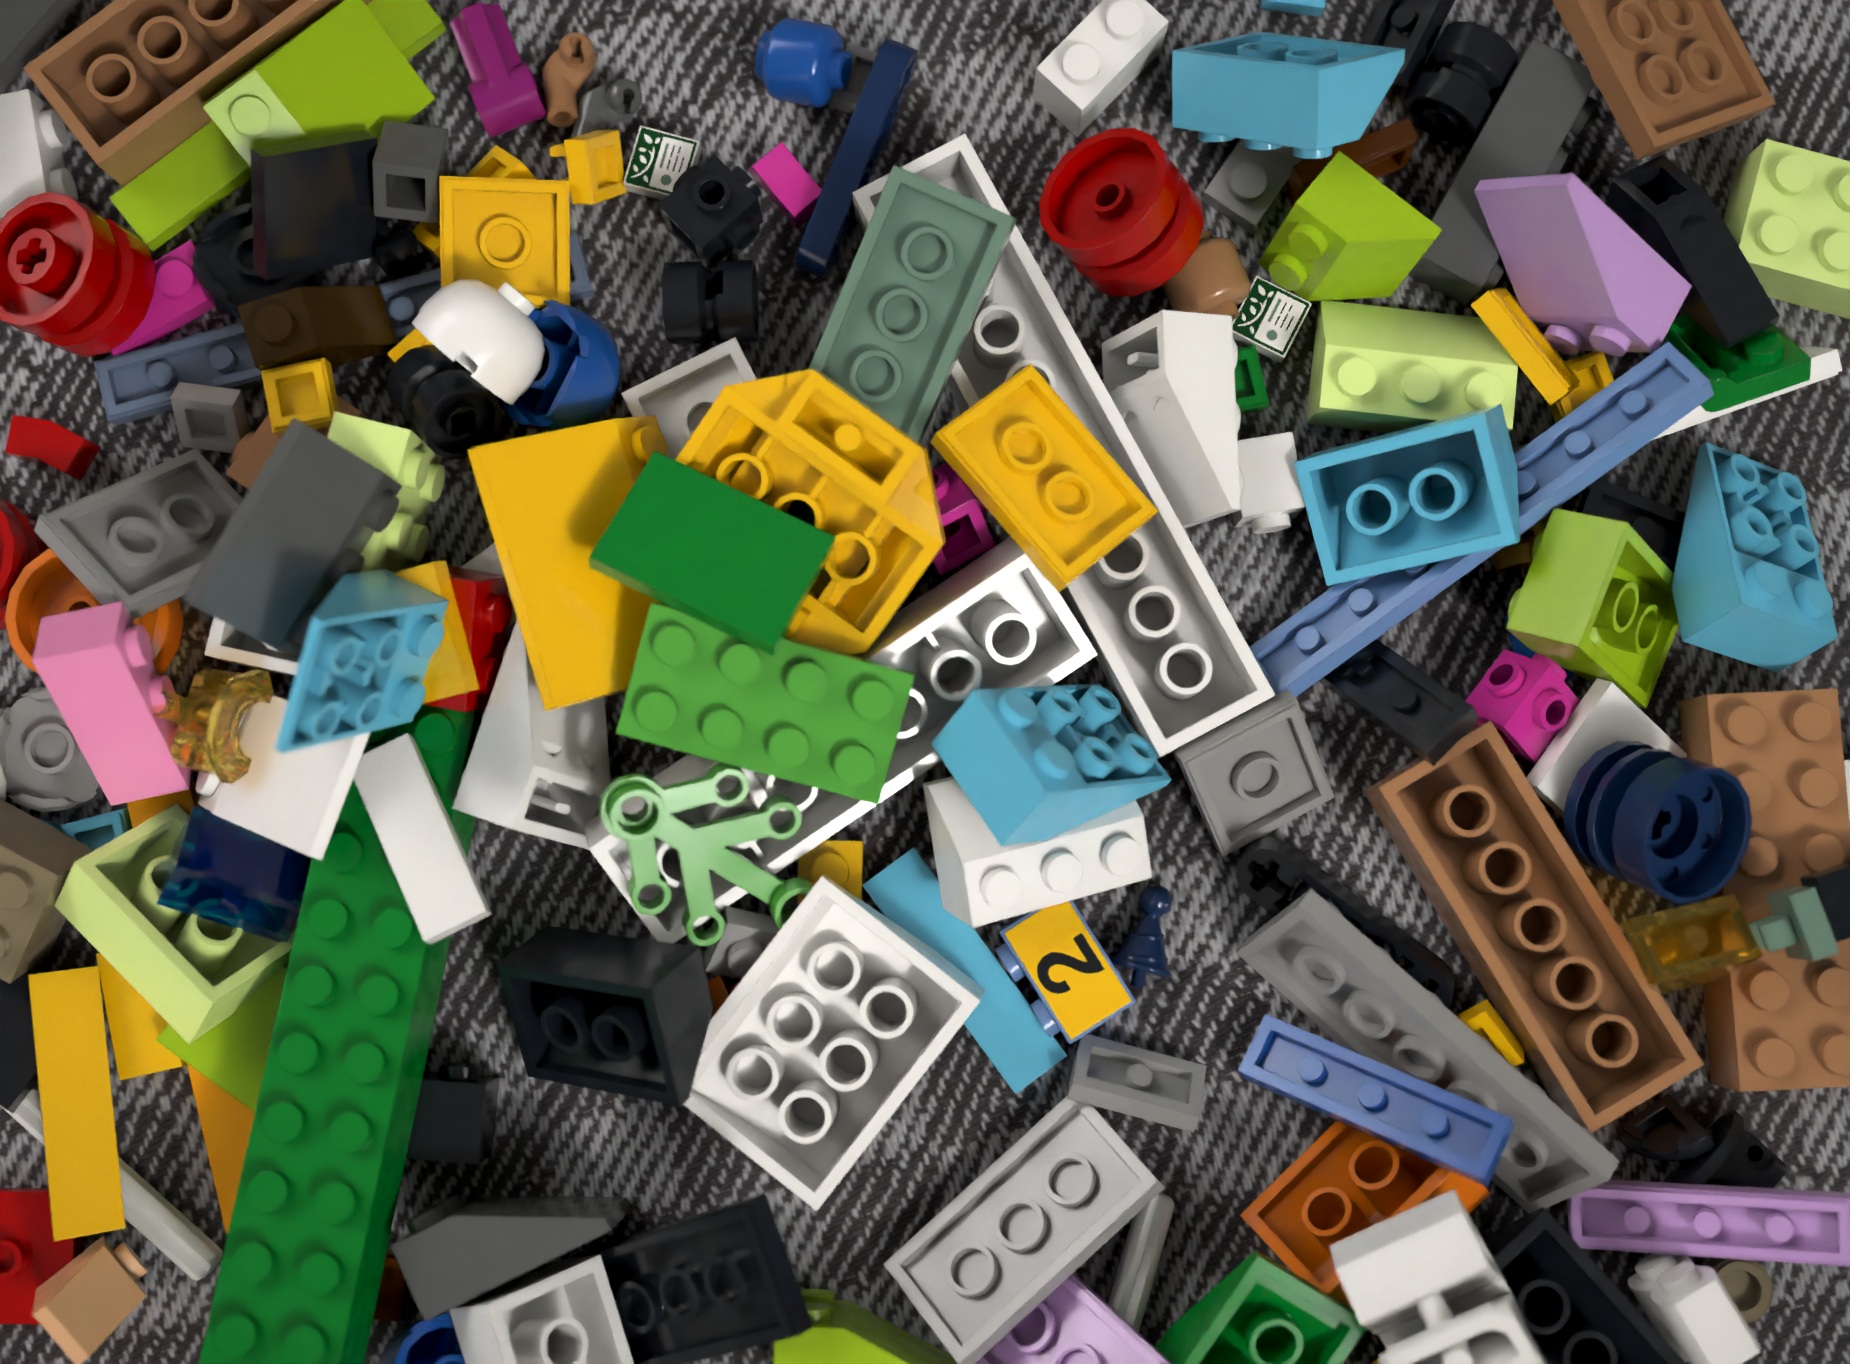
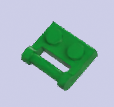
[1650,315,1811,412]

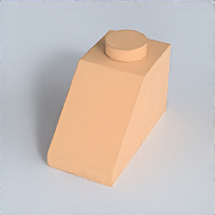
[33,1236,148,1364]

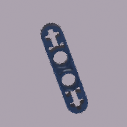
[795,38,918,279]

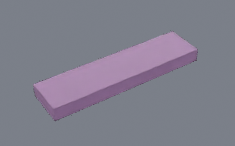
[1567,1179,1850,1267]

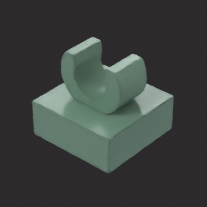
[1745,886,1840,961]

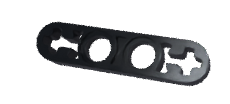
[1236,837,1455,1009]

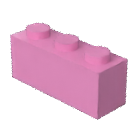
[32,601,200,806]

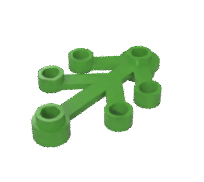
[599,762,814,946]

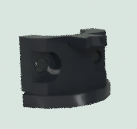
[1663,1109,1787,1188]

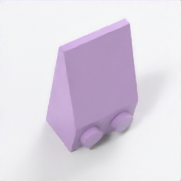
[1474,173,1692,357]

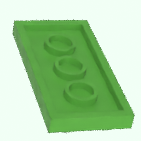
[616,600,915,805]

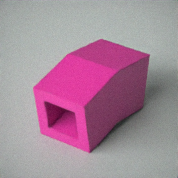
[748,142,822,229]

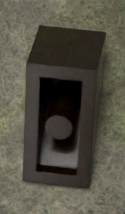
[237,286,398,371]

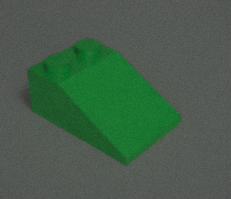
[1156,1250,1367,1364]

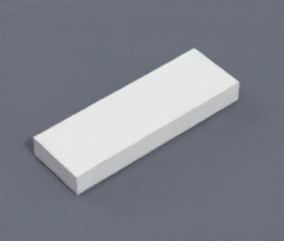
[353,733,492,945]

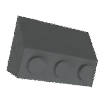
[182,418,402,657]

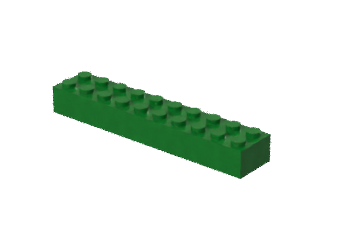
[199,704,482,1364]

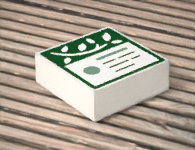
[623,126,702,200]
[1232,276,1312,363]

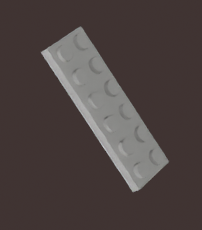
[1236,888,1619,1214]

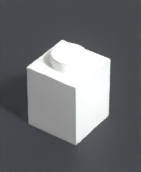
[1232,432,1305,534]

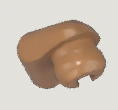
[542,32,596,127]

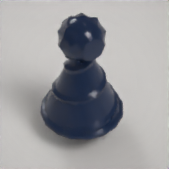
[1110,884,1173,988]

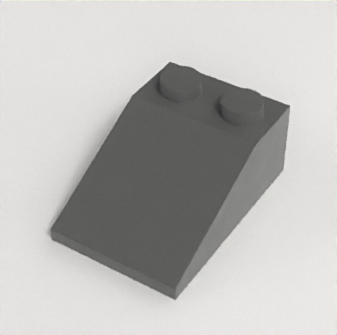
[391,1193,631,1322]

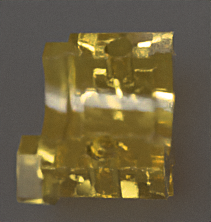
[154,668,274,784]

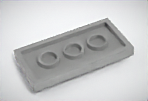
[883,1096,1165,1364]

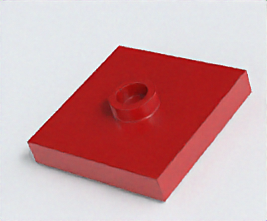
[0,1188,83,1324]

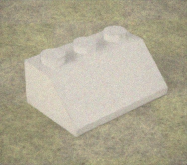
[923,776,1152,928]

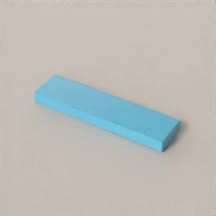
[862,847,1067,1095]

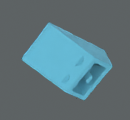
[1671,442,1838,673]
[275,569,449,753]
[931,684,1172,847]

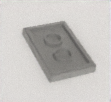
[34,448,243,621]

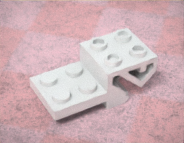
[1329,1189,1546,1364]

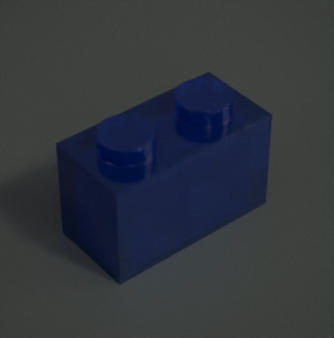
[156,806,312,942]

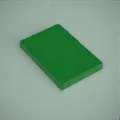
[589,451,836,656]

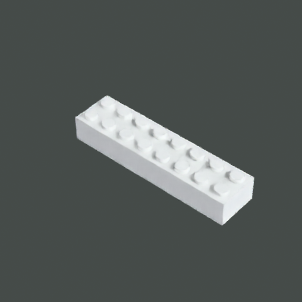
[584,536,1098,944]

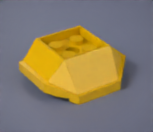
[675,369,946,655]

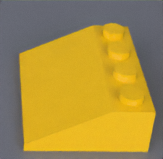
[467,415,668,712]

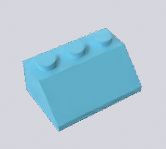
[1172,32,1405,159]
[1294,404,1520,586]

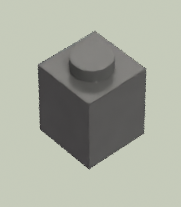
[372,121,449,224]

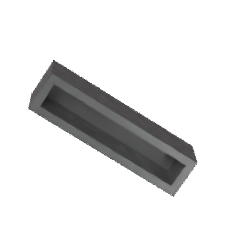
[1408,38,1598,306]

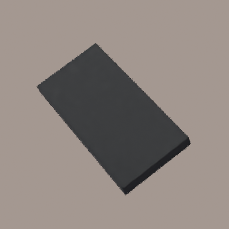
[573,1193,814,1364]

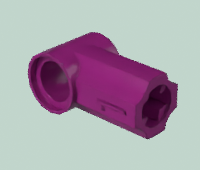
[450,2,547,138]

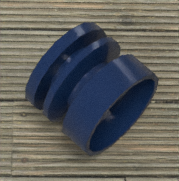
[1563,741,1752,904]

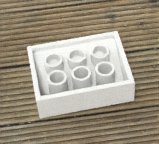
[683,875,985,1211]

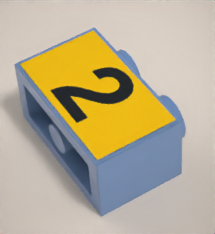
[995,900,1136,1044]

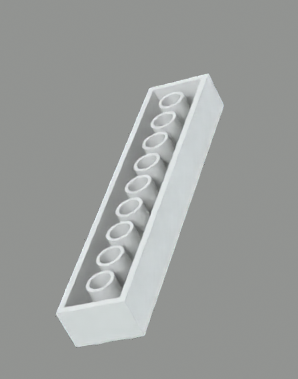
[852,134,1275,758]

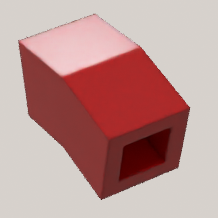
[5,415,101,481]

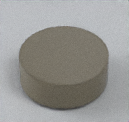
[1705,1257,1773,1323]

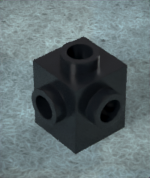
[659,155,763,270]

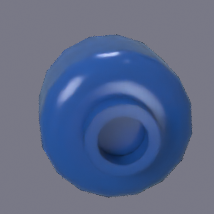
[755,18,853,108]

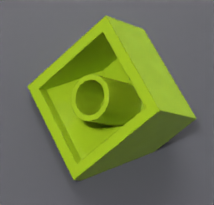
[1257,151,1443,301]

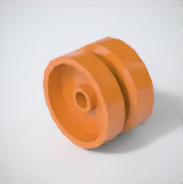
[5,549,184,676]

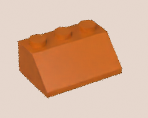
[1240,1121,1490,1309]

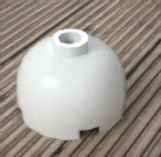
[412,280,545,405]

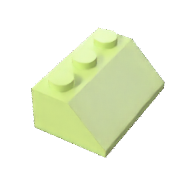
[1306,301,1518,433]
[54,803,297,1044]

